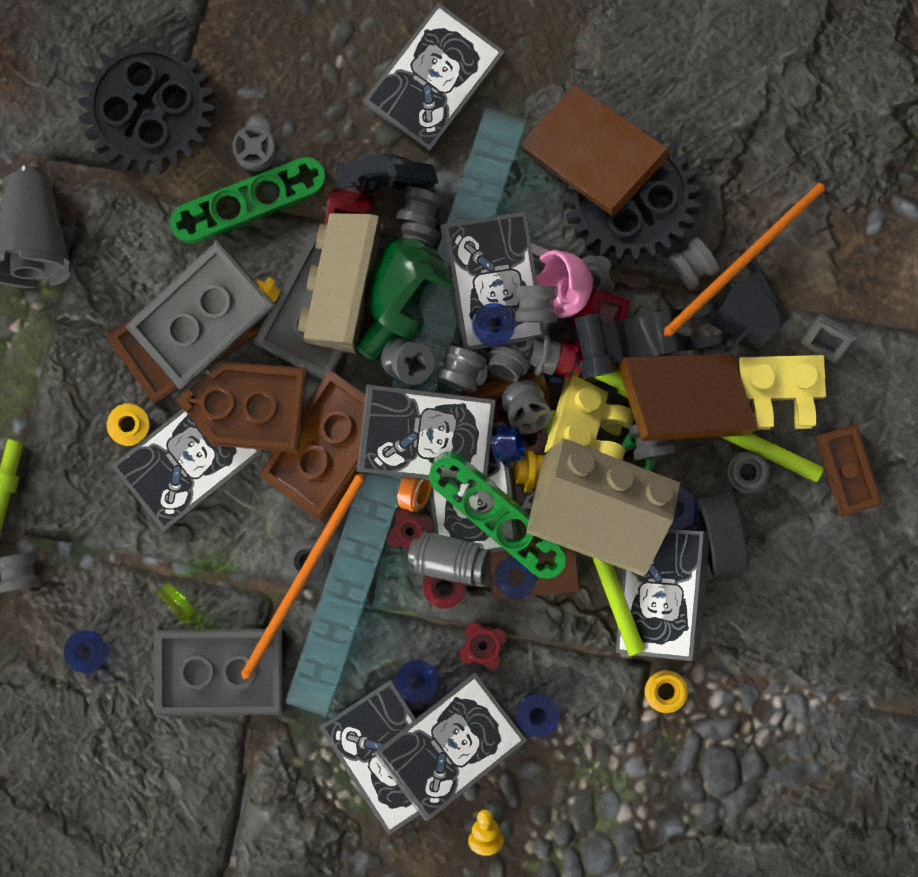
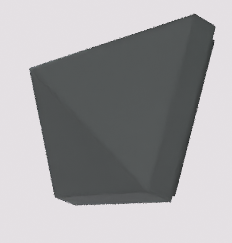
[800,313,857,365]

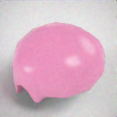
[536,250,594,319]

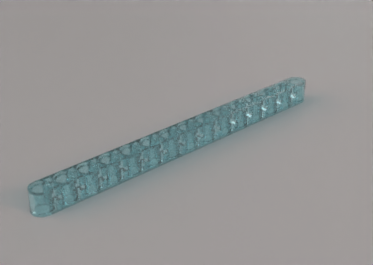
[286,108,526,717]

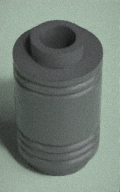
[408,531,491,586]

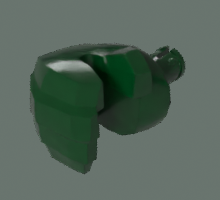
[356,238,453,361]

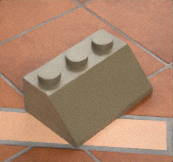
[298,213,381,354]
[526,438,680,576]

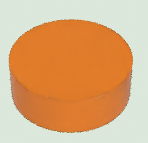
[397,476,432,512]

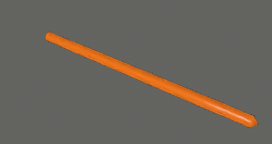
[664,183,825,336]
[241,473,365,679]

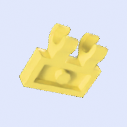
[737,355,826,430]
[544,375,634,460]

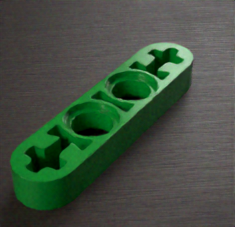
[170,157,326,244]
[429,451,566,579]

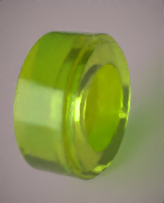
[155,582,195,624]

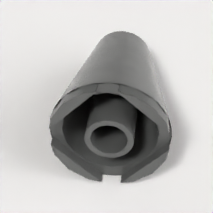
[0,166,71,288]

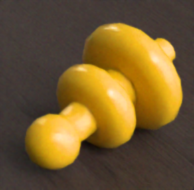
[468,810,504,856]

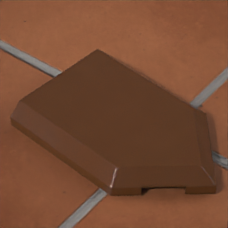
[176,361,307,453]

